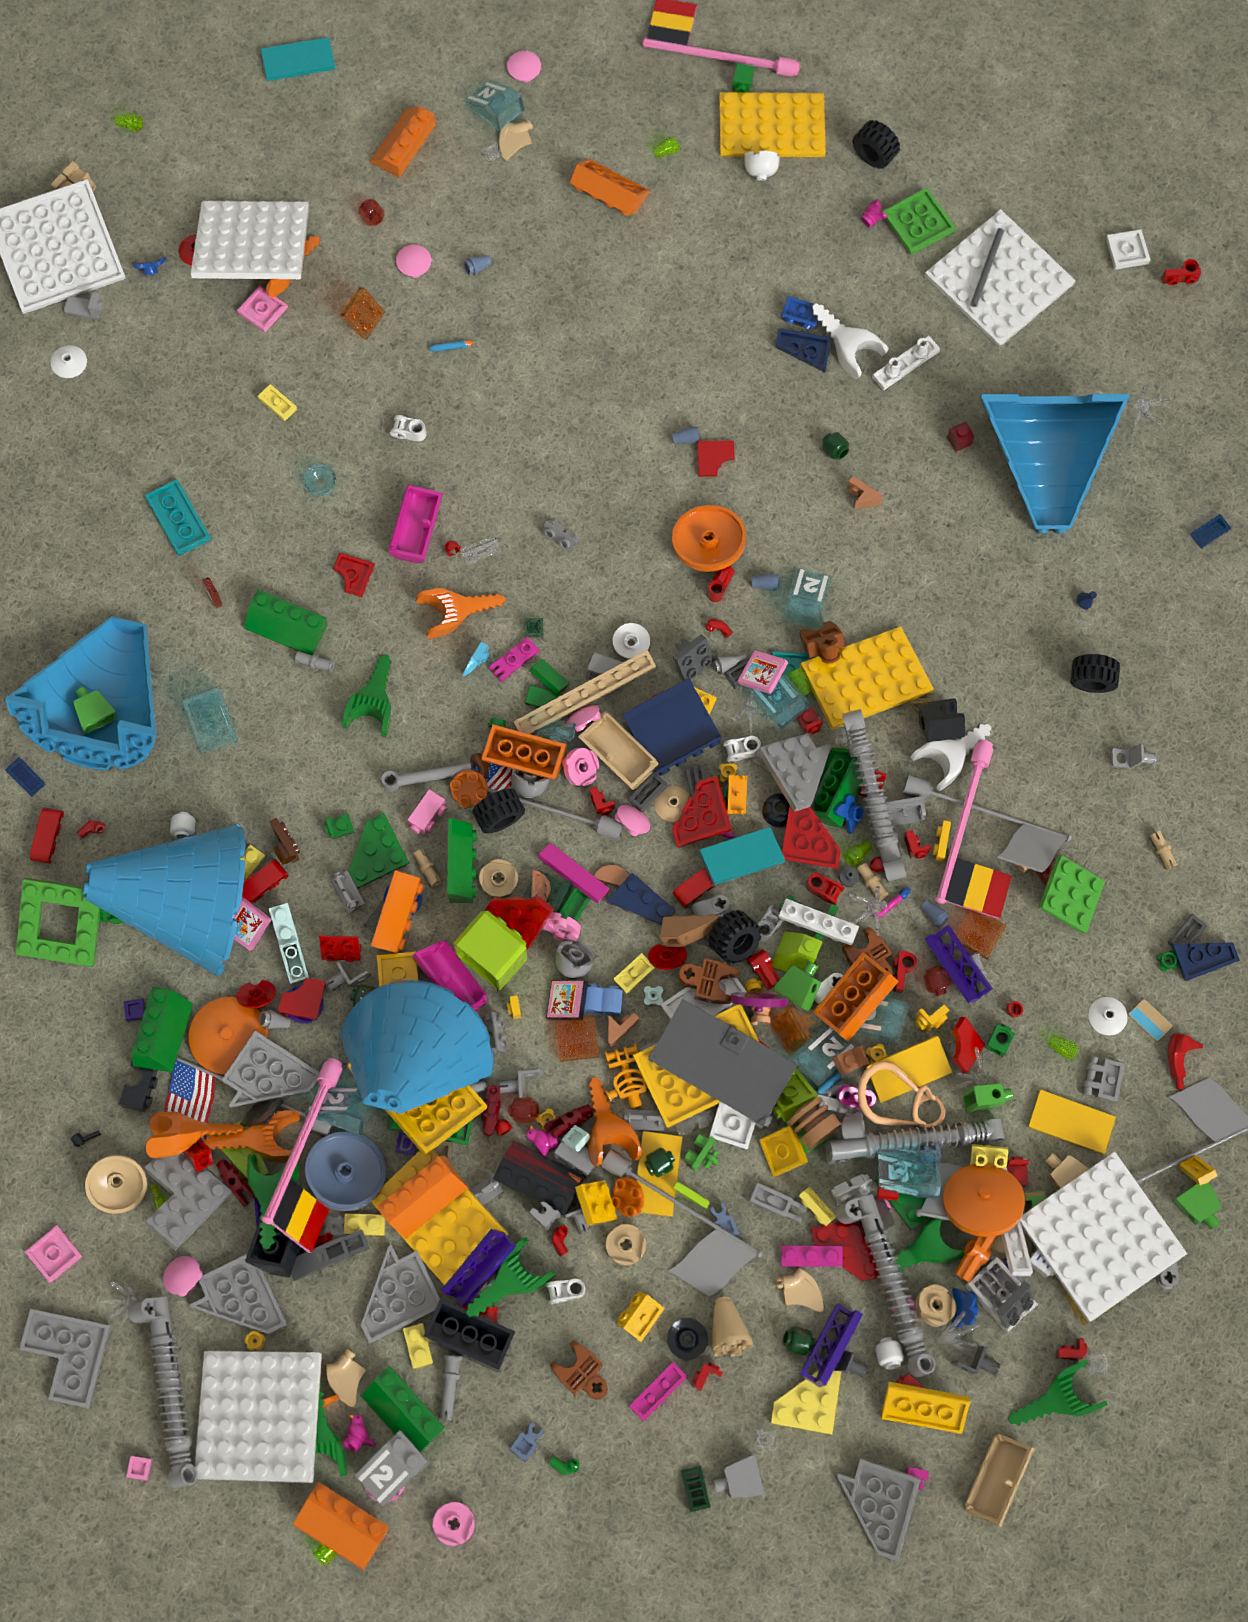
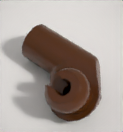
[470,753,489,780]

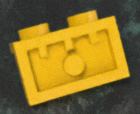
[616,1291,665,1342]

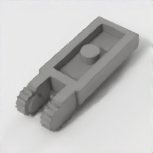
[748,1183,807,1223]

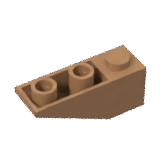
[660,914,720,947]

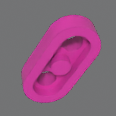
[836,1085,876,1108]

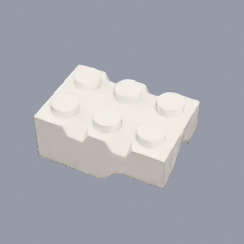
[964,1257,1038,1333]

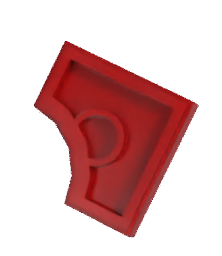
[697,440,735,477]
[333,552,375,598]
[278,978,326,1020]
[952,1017,985,1073]

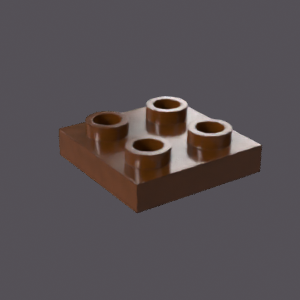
[269,818,300,865]

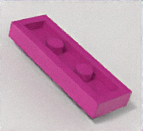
[781,1246,843,1267]
[629,1362,687,1422]

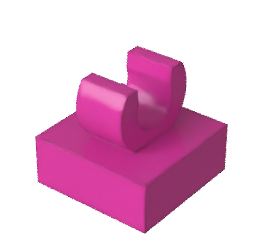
[905,1467,929,1491]

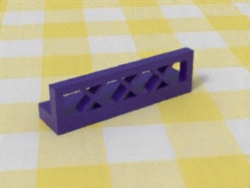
[925,925,993,1003]
[441,1229,516,1307]
[799,1303,863,1388]

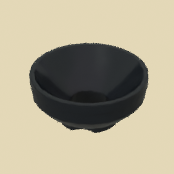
[762,793,790,828]

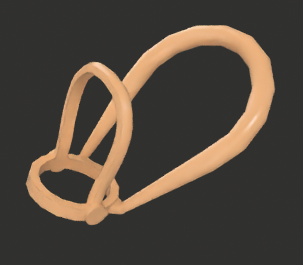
[857,1061,946,1129]

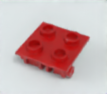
[319,935,361,962]

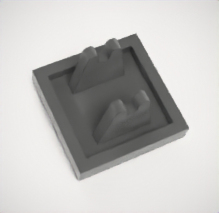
[673,634,714,680]
[990,1280,1034,1329]

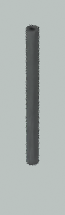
[970,228,1004,307]

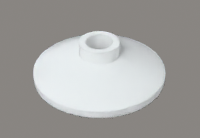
[51,345,87,378]
[613,623,650,659]
[1088,997,1127,1035]

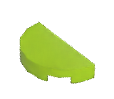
[672,1182,710,1209]

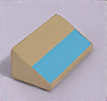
[1128,999,1173,1042]

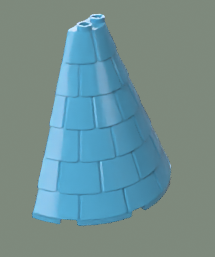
[980,394,1129,533]
[5,616,156,770]
[82,824,246,976]
[339,980,494,1114]

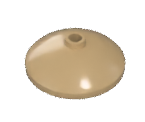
[85,1155,147,1214]

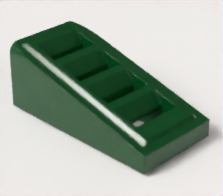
[681,1465,711,1512]

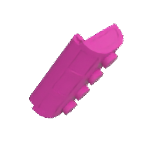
[388,485,443,563]
[412,940,488,1011]

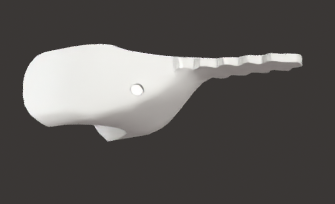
[812,304,888,380]
[910,724,991,791]

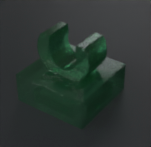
[524,618,543,638]

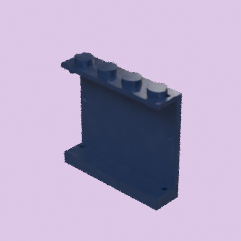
[622,678,722,776]

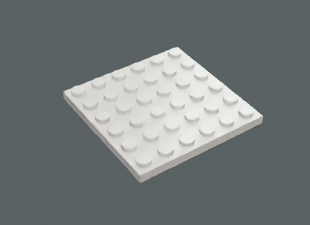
[0,179,126,314]
[191,201,309,279]
[924,210,1076,348]
[1020,1152,1187,1322]
[195,1351,322,1483]

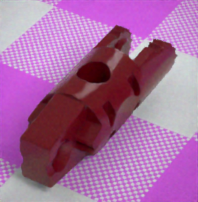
[481,1085,501,1137]
[543,1104,593,1138]
[216,1159,256,1207]

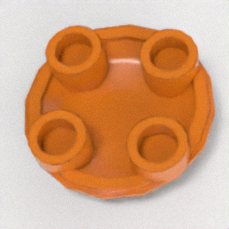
[450,770,488,808]
[611,1177,644,1217]

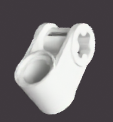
[390,415,427,442]
[723,736,761,763]
[814,973,843,1005]
[546,1279,586,1304]

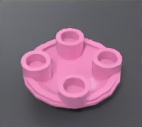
[507,51,541,82]
[396,245,432,278]
[565,704,601,732]
[615,805,650,836]
[163,1256,203,1296]

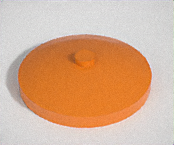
[672,505,746,571]
[188,997,268,1075]
[943,1164,1025,1237]

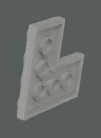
[144,1153,232,1250]
[19,1309,111,1409]

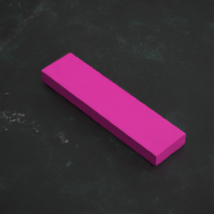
[538,843,610,904]

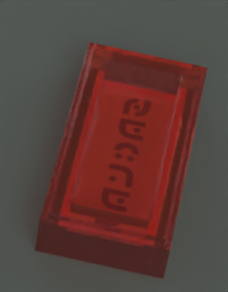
[202,577,222,609]

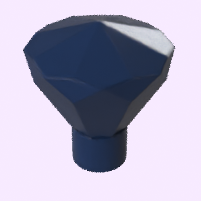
[1077,591,1097,610]

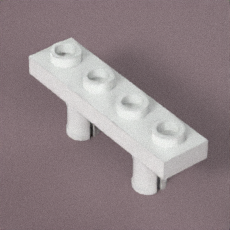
[872,336,940,391]
[779,899,859,946]

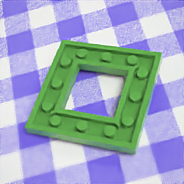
[16,877,101,967]

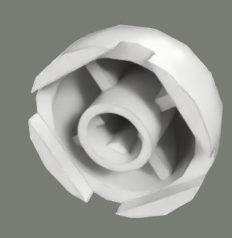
[744,151,780,181]

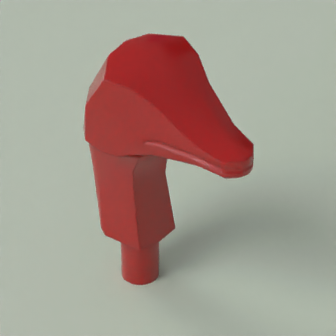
[1168,1033,1203,1089]

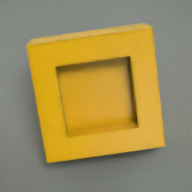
[507,995,521,1019]

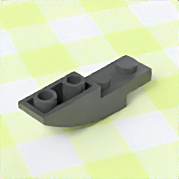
[291,1229,370,1281]

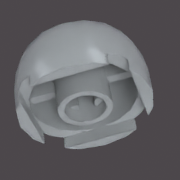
[511,769,549,798]
[554,941,594,978]

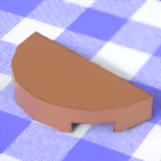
[594,865,629,887]
[531,870,551,901]

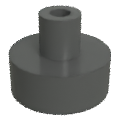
[839,867,859,887]

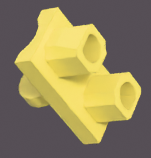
[970,1145,1008,1168]

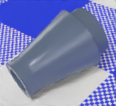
[464,255,492,275]
[672,425,700,444]
[752,572,779,591]
[921,900,950,927]

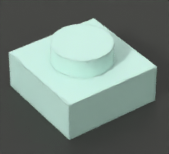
[562,1125,591,1152]

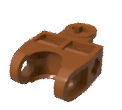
[800,620,845,663]
[841,927,893,975]
[678,958,739,1004]
[550,1340,608,1400]

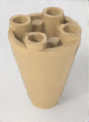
[712,1297,753,1357]

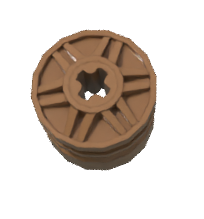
[788,1097,842,1150]

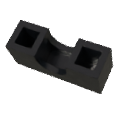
[119,1061,158,1113]

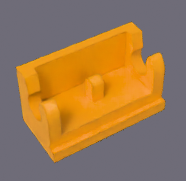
[727,775,747,814]

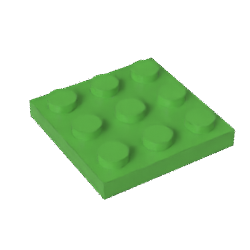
[883,188,956,255]
[1038,855,1105,933]

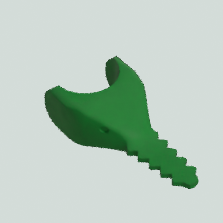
[342,654,392,737]
[247,1154,299,1249]
[878,1218,965,1273]
[466,1237,556,1317]
[1008,1360,1108,1426]
[315,1384,348,1476]

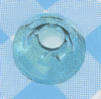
[303,464,337,497]

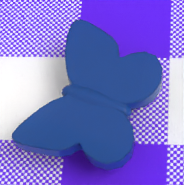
[132,256,167,275]
[833,795,863,834]
[950,1288,978,1329]

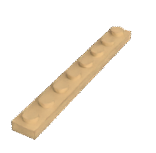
[513,650,657,735]

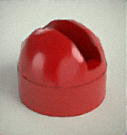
[444,540,461,557]
[870,856,884,873]
[1006,1001,1023,1018]
[495,1119,513,1137]

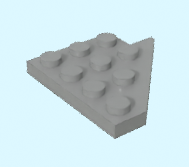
[758,733,831,812]
[221,1031,320,1108]
[361,1245,440,1344]
[190,1254,288,1335]
[837,1458,921,1561]

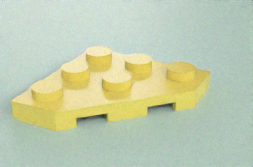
[771,1370,841,1435]

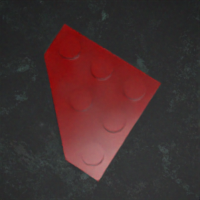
[672,775,732,848]
[782,805,841,869]
[485,896,554,950]
[811,1220,879,1281]

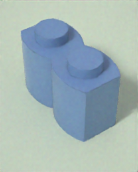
[584,984,623,1016]

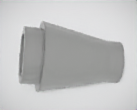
[259,1009,290,1029]

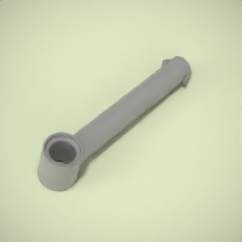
[381,762,471,792]

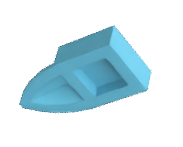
[463,641,490,676]

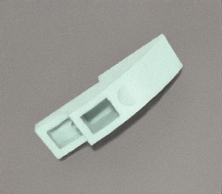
[269,903,309,984]

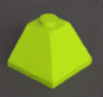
[772,931,823,973]

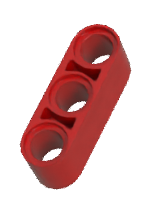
[30,807,64,864]
[242,860,289,903]
[672,867,716,909]

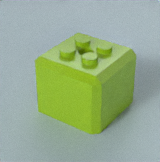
[453,911,527,991]

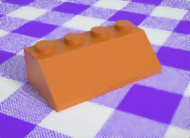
[369,106,436,178]
[570,159,650,216]
[481,725,567,780]
[371,870,424,953]
[813,952,899,1042]
[377,1155,469,1238]
[293,1482,389,1571]

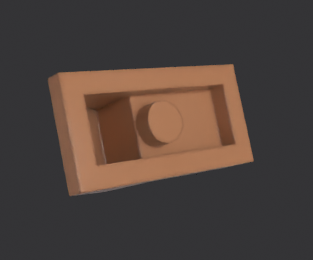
[847,476,883,509]
[608,1013,640,1048]
[833,1045,870,1076]

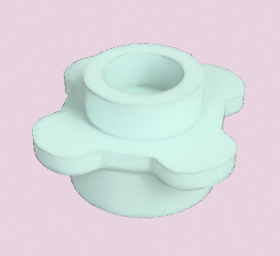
[644,986,663,1006]

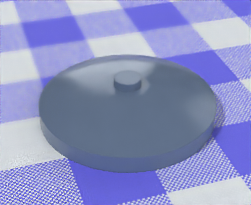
[304,1132,386,1211]

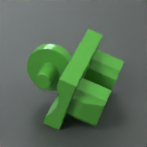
[684,1134,719,1172]

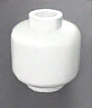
[170,812,196,840]
[875,1337,904,1370]

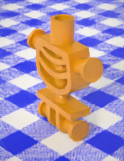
[605,1044,648,1109]

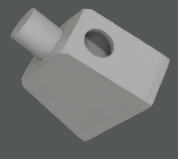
[713,1455,765,1498]

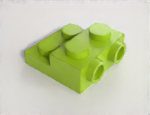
[772,1069,818,1122]

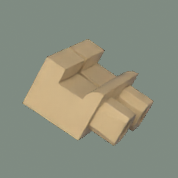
[50,161,96,191]

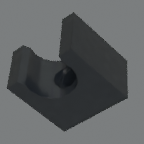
[918,698,965,742]

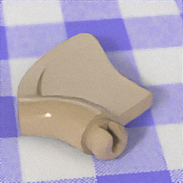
[499,120,533,160]
[776,1267,824,1312]
[326,1349,366,1407]

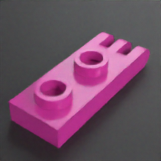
[489,637,540,682]

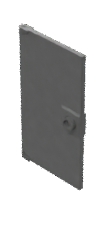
[648,999,798,1127]

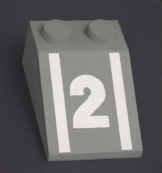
[355,1431,429,1507]

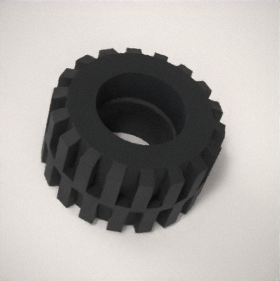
[852,120,900,169]
[1070,654,1120,693]
[472,788,525,834]
[708,910,762,964]

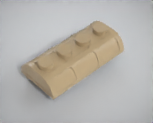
[578,712,659,790]
[964,1433,1035,1527]

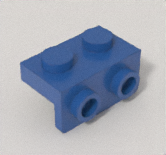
[781,296,818,330]

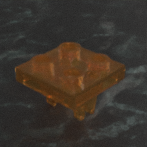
[341,287,386,339]
[956,910,1006,959]
[771,1004,815,1055]
[556,1017,599,1062]

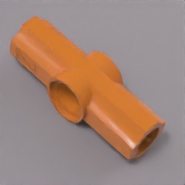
[954,1235,999,1283]

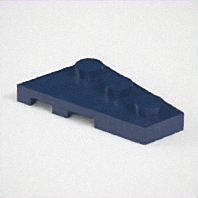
[775,328,832,373]
[606,873,676,925]
[1171,942,1240,981]

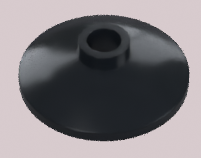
[667,1318,708,1360]

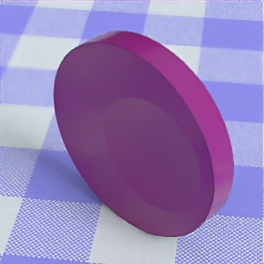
[730,992,788,1012]

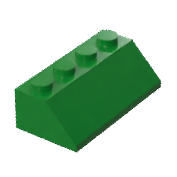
[244,589,328,655]
[810,747,863,828]
[447,818,477,903]
[131,987,193,1073]
[361,1366,446,1452]

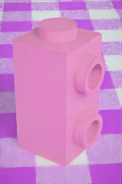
[407,789,447,835]

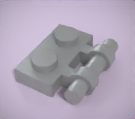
[1083,1056,1125,1103]

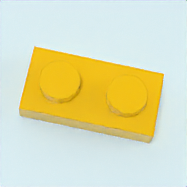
[932,820,951,862]
[1178,1155,1217,1185]

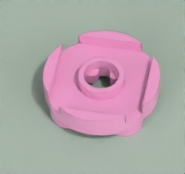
[562,748,599,786]
[542,912,581,942]
[433,1502,475,1546]

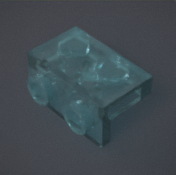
[534,722,576,743]

